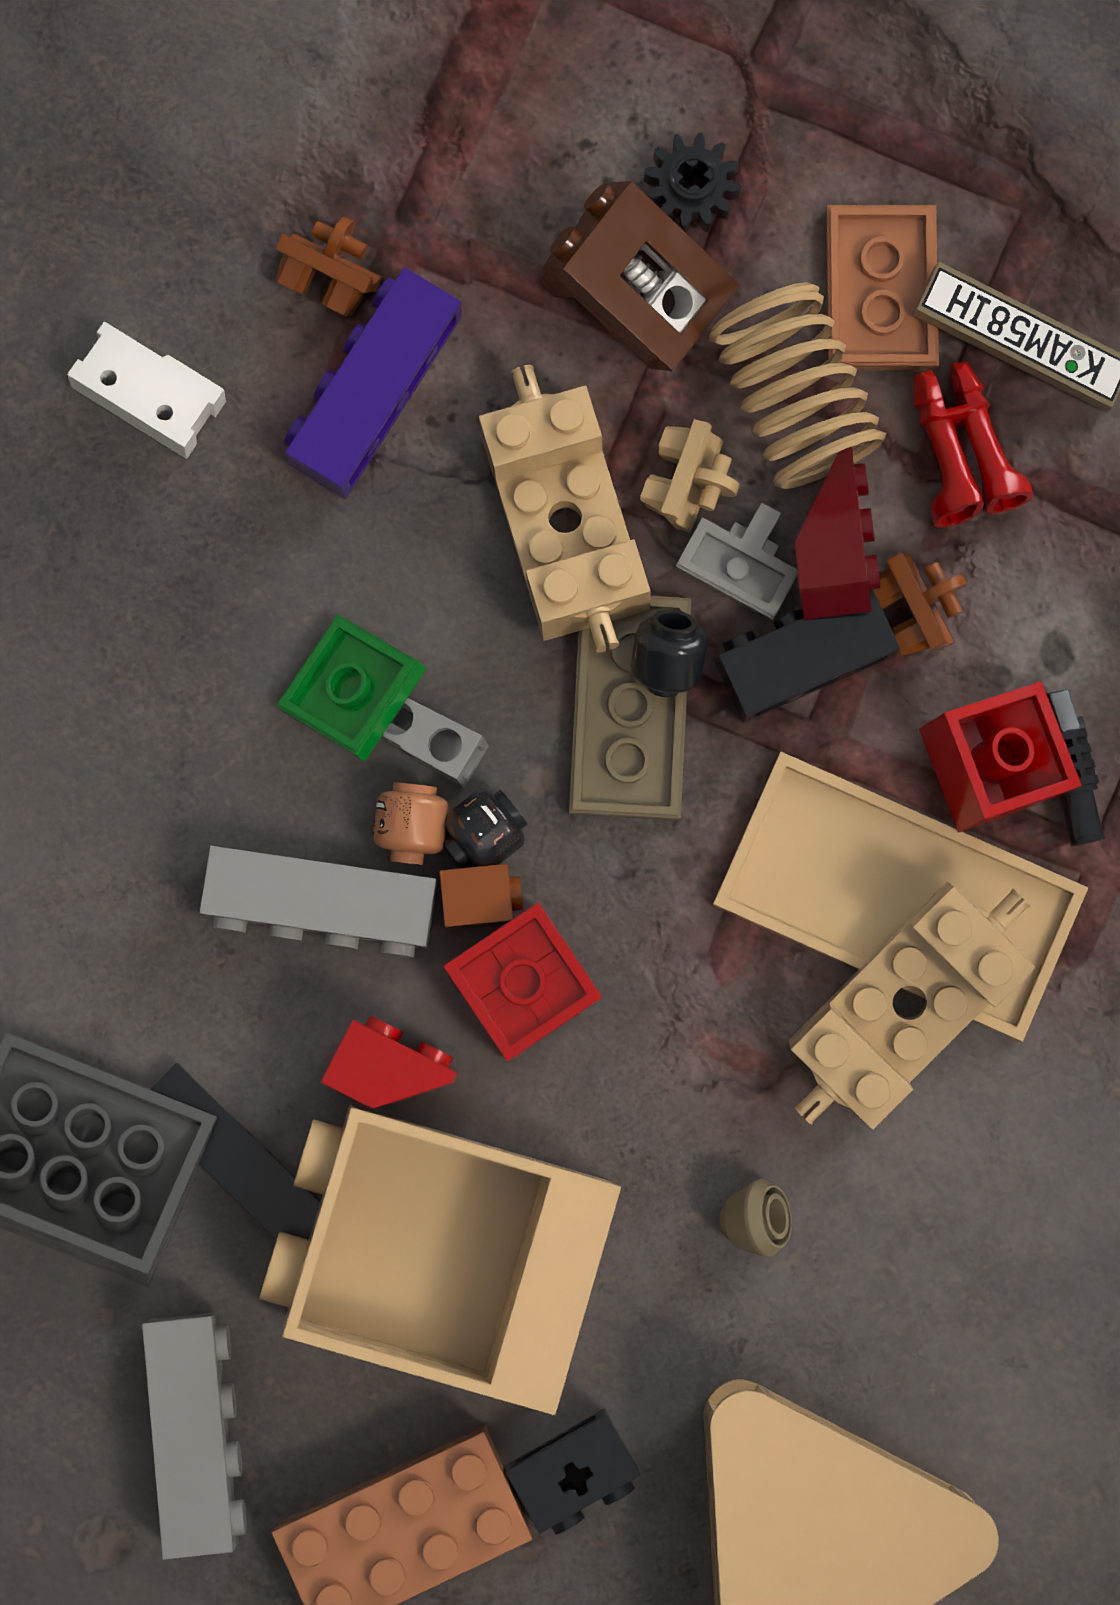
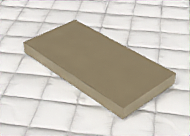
[569,596,691,820]

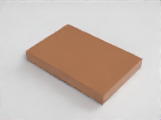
[825,205,939,370]

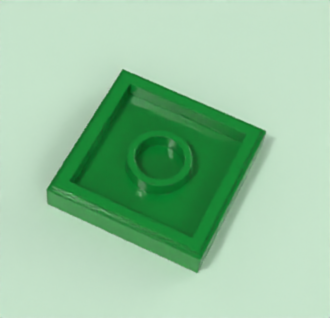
[276,614,427,762]

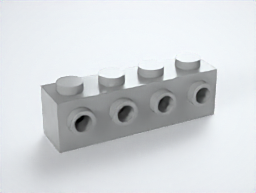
[200,846,438,958]
[142,1312,247,1560]

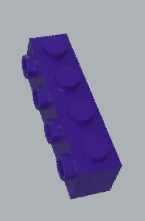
[284,267,462,499]

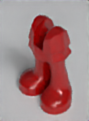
[914,361,1034,528]

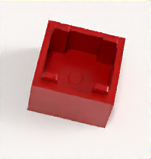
[443,902,602,1062]

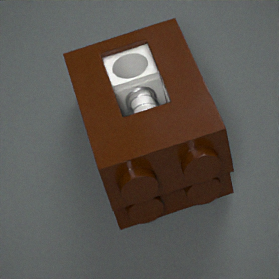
[539,181,740,371]

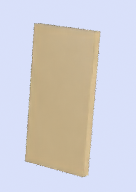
[712,752,1088,1042]

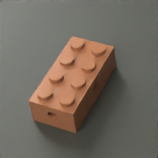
[272,1424,533,1605]

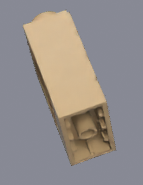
[259,1104,621,1415]

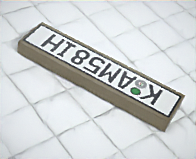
[912,262,1120,412]

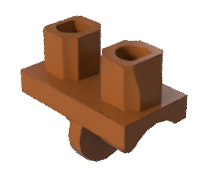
[276,216,382,316]
[873,553,967,656]

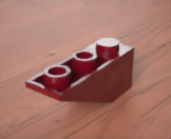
[795,446,881,620]

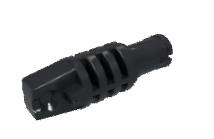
[1046,689,1106,847]

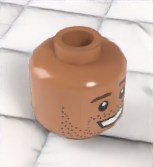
[372,782,449,865]

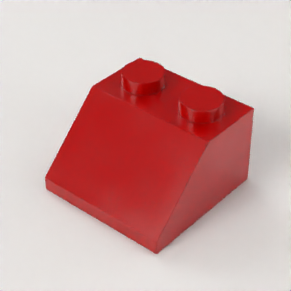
[919,681,1082,833]

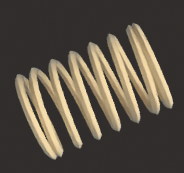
[708,282,886,489]

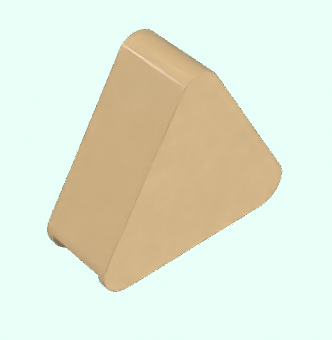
[703,1379,999,1605]

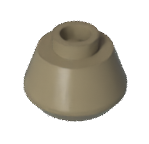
[720,1178,792,1257]

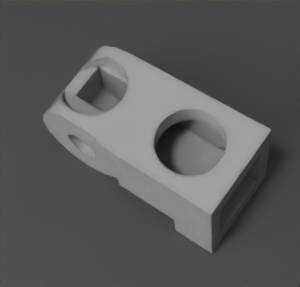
[380,698,489,789]

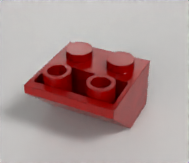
[321,1015,460,1109]

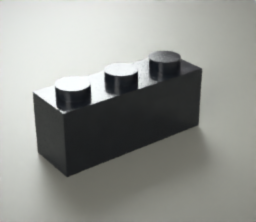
[715,589,900,724]

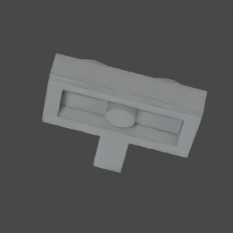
[675,502,798,621]

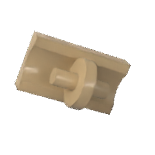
[640,419,740,533]

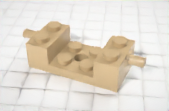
[479,365,651,652]
[789,881,1036,1130]

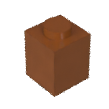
[440,864,523,930]

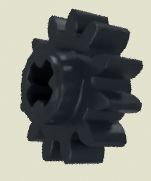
[644,133,741,233]

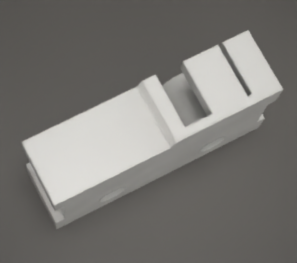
[67,321,226,459]

